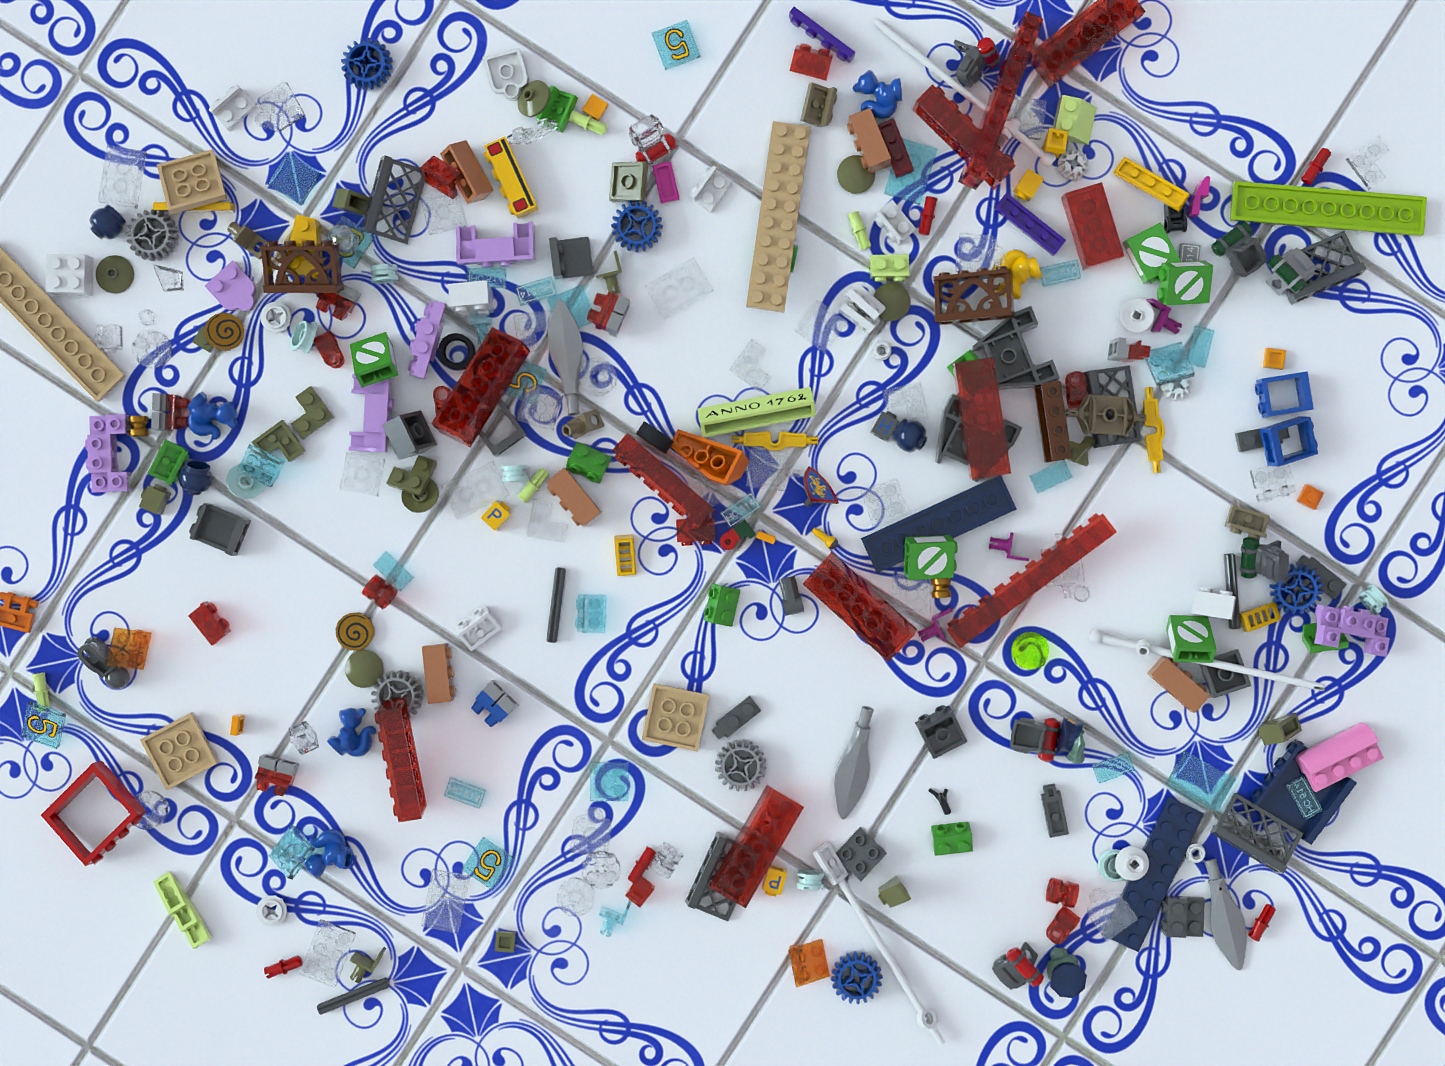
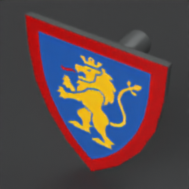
[803,466,839,507]

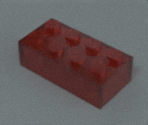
[1061,182,1124,271]

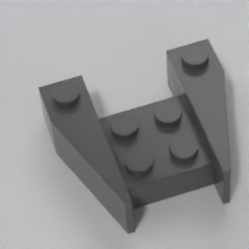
[972,306,1060,390]
[935,394,1023,482]

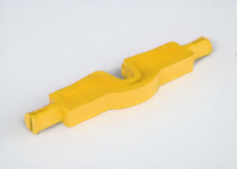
[1143,387,1165,473]
[732,431,818,451]

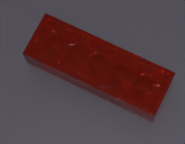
[1027,0,1146,89]
[913,84,1016,190]
[431,327,530,448]
[952,357,1011,480]
[612,433,718,529]
[803,551,917,662]
[374,697,427,822]
[709,784,804,908]

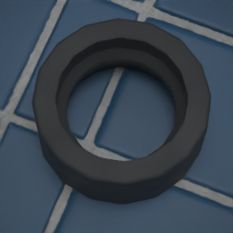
[438,333,476,371]
[636,421,674,454]

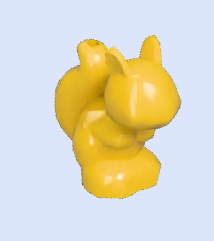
[993,249,1042,300]

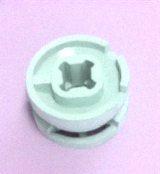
[370,264,399,284]
[501,465,529,482]
[1358,584,1389,615]
[796,870,824,891]

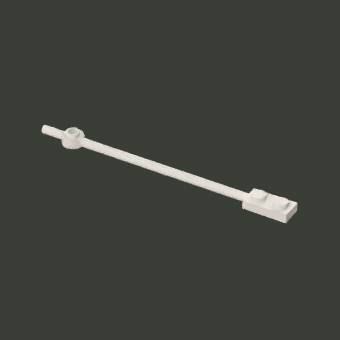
[812,841,945,1046]

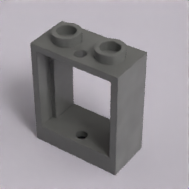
[468,396,528,457]

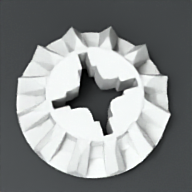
[1058,148,1089,180]
[260,302,292,333]
[1161,369,1192,400]
[256,895,287,926]

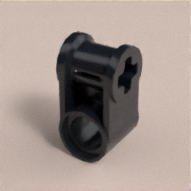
[1164,204,1187,234]

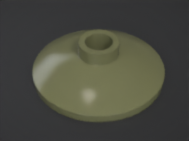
[518,80,550,117]
[95,255,134,294]
[401,479,439,513]

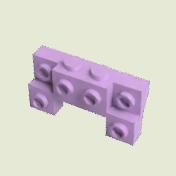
[456,221,535,268]
[408,300,447,380]
[348,374,394,453]
[85,414,131,493]
[1314,605,1390,657]

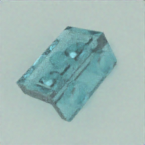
[237,444,285,487]
[575,594,607,633]

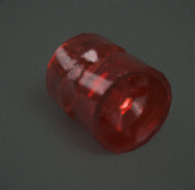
[361,574,398,610]
[1046,877,1079,908]

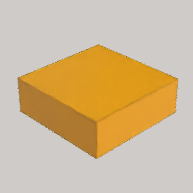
[582,94,609,121]
[1263,348,1286,370]
[755,531,776,544]
[230,714,245,736]

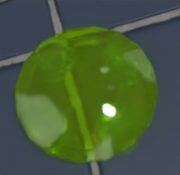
[1011,632,1049,670]

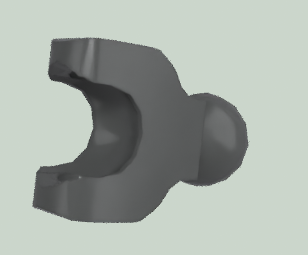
[77,636,130,689]

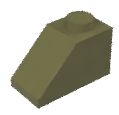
[332,188,370,217]
[1258,713,1302,745]
[878,875,911,908]

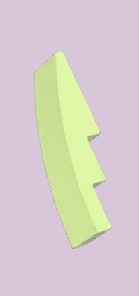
[153,871,212,949]

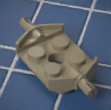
[1065,394,1146,436]

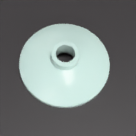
[226,464,265,499]

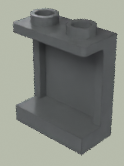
[189,503,251,556]

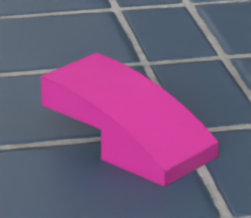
[1187,176,1210,218]

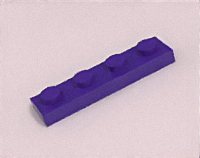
[789,7,856,63]
[994,192,1066,256]

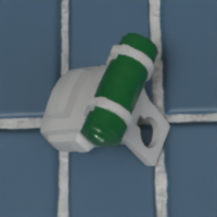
[1266,248,1317,295]

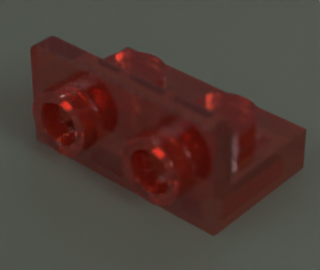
[789,43,833,81]
[420,156,461,199]
[676,517,716,546]
[188,601,231,646]

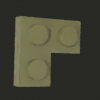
[291,386,334,440]
[252,420,306,462]
[386,455,438,497]

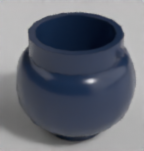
[89,204,126,239]
[892,418,928,453]
[179,460,212,495]

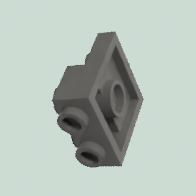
[915,705,968,759]
[1160,895,1205,938]

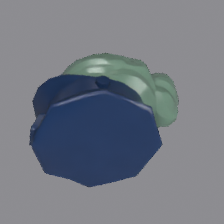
[1056,717,1085,764]
[1047,947,1087,998]

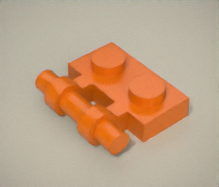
[0,592,39,633]

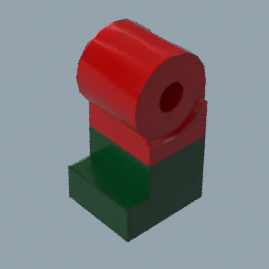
[720,519,756,550]

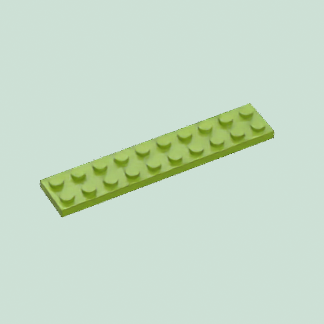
[1230,181,1427,236]

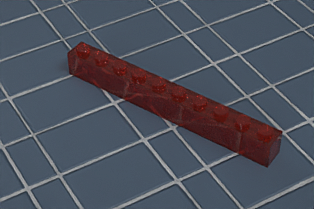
[958,11,1043,190]
[946,513,1117,648]

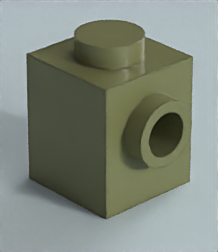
[139,484,171,515]

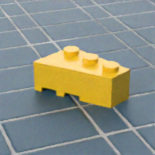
[286,214,324,281]

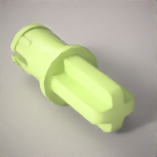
[569,110,607,135]
[847,211,871,250]
[517,468,549,503]
[32,672,51,711]

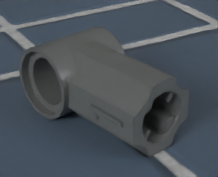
[779,576,804,616]

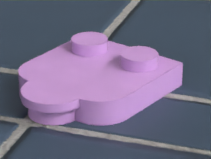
[205,260,256,311]

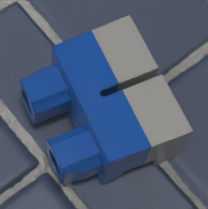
[471,680,519,727]

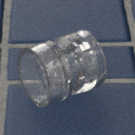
[328,225,359,254]
[648,842,684,879]

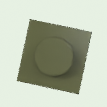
[192,326,213,353]
[495,930,516,953]

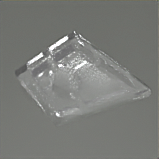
[153,264,184,292]

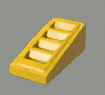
[614,534,636,576]
[1240,602,1281,632]

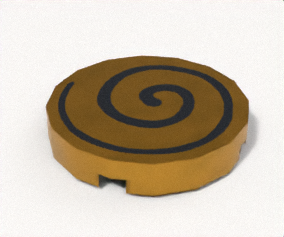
[204,313,244,351]
[335,613,374,650]

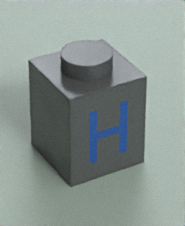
[870,411,899,442]

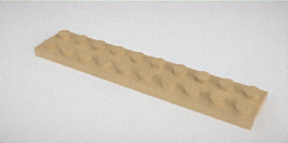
[746,121,811,313]
[0,246,127,402]

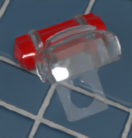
[628,114,677,165]

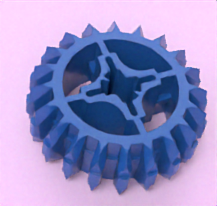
[341,38,393,91]
[611,201,663,253]
[1269,563,1324,615]
[831,951,883,1005]

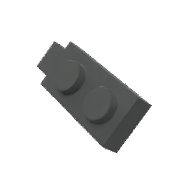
[1235,427,1290,452]
[1296,555,1347,599]
[712,695,761,739]
[1041,783,1069,838]

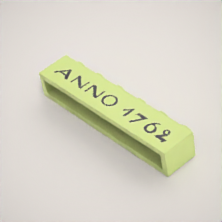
[697,387,816,438]

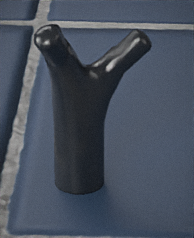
[928,788,951,815]

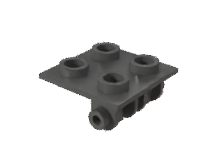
[836,827,887,882]

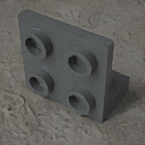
[549,237,594,280]

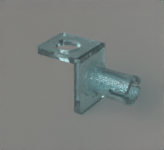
[470,313,493,345]
[599,898,632,937]

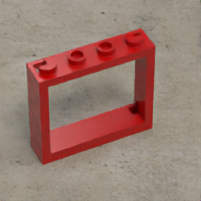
[41,761,147,866]

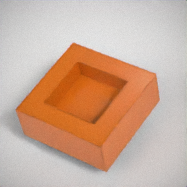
[1296,484,1324,510]

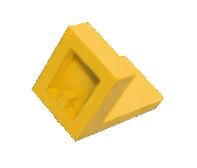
[1042,128,1068,158]

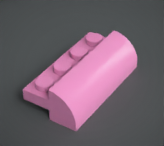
[1295,722,1384,792]

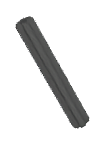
[1224,553,1241,629]
[546,567,566,643]
[317,977,390,1015]

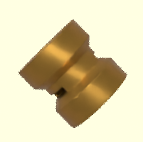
[128,416,149,436]
[931,578,951,598]

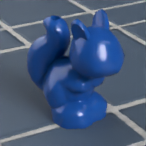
[852,70,902,119]
[187,391,238,440]
[327,708,377,757]
[299,829,353,878]

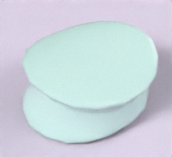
[290,321,317,354]
[1097,849,1131,882]

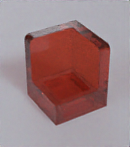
[625,876,655,908]

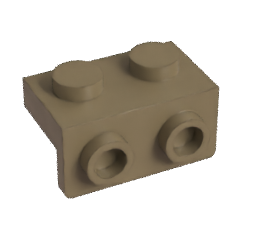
[800,82,837,127]
[1224,505,1270,540]

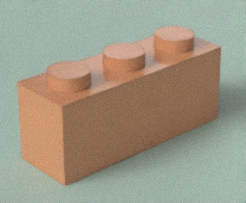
[846,108,891,174]
[440,140,494,204]
[547,468,602,527]
[422,643,456,704]
[1147,657,1210,713]

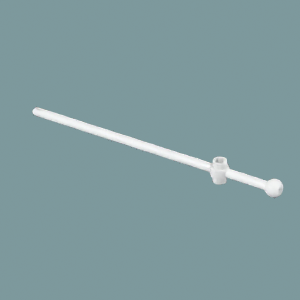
[874,19,1056,167]
[1089,629,1326,691]

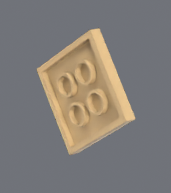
[157,149,227,215]
[642,683,710,752]
[140,712,219,790]

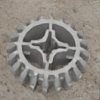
[126,209,180,262]
[371,670,423,722]
[715,739,767,792]

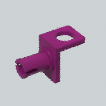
[1146,298,1182,335]
[988,532,1029,562]
[918,607,953,642]

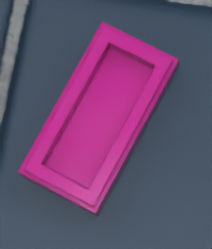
[652,161,680,204]

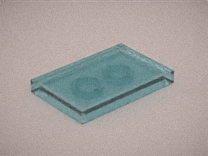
[883,138,938,205]
[1165,751,1236,812]

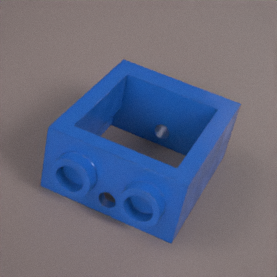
[1255,371,1314,418]
[1260,416,1318,467]

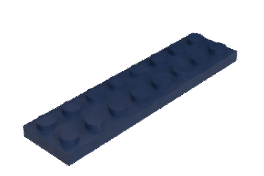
[861,475,1017,573]
[1103,796,1204,952]

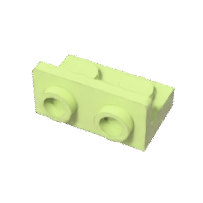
[870,254,910,282]

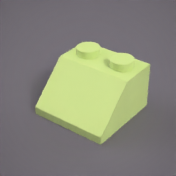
[1053,95,1097,145]

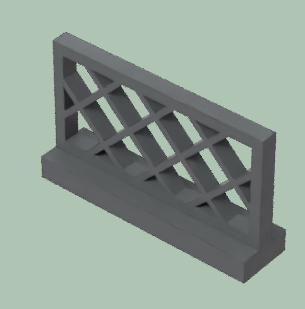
[361,155,428,244]
[1286,231,1367,305]
[1082,365,1142,448]
[1210,793,1304,874]
[685,832,760,922]

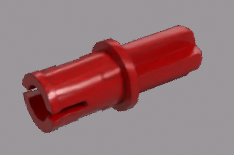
[1301,148,1331,185]
[918,196,938,236]
[628,846,657,884]
[1248,904,1276,942]
[264,955,303,979]

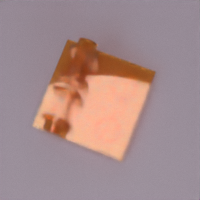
[106,627,152,670]
[788,939,830,987]

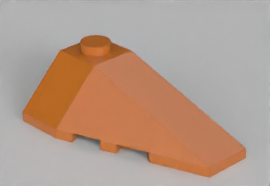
[671,429,749,486]

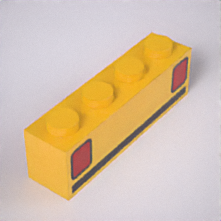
[484,136,539,219]

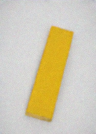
[1113,156,1190,212]
[153,202,235,211]

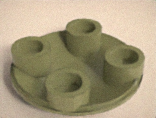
[837,155,875,194]
[873,283,911,321]
[345,650,383,688]

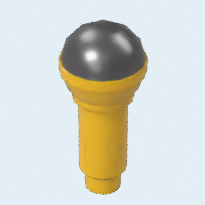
[811,527,838,549]

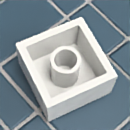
[46,254,93,296]
[448,280,494,318]
[1191,587,1236,620]

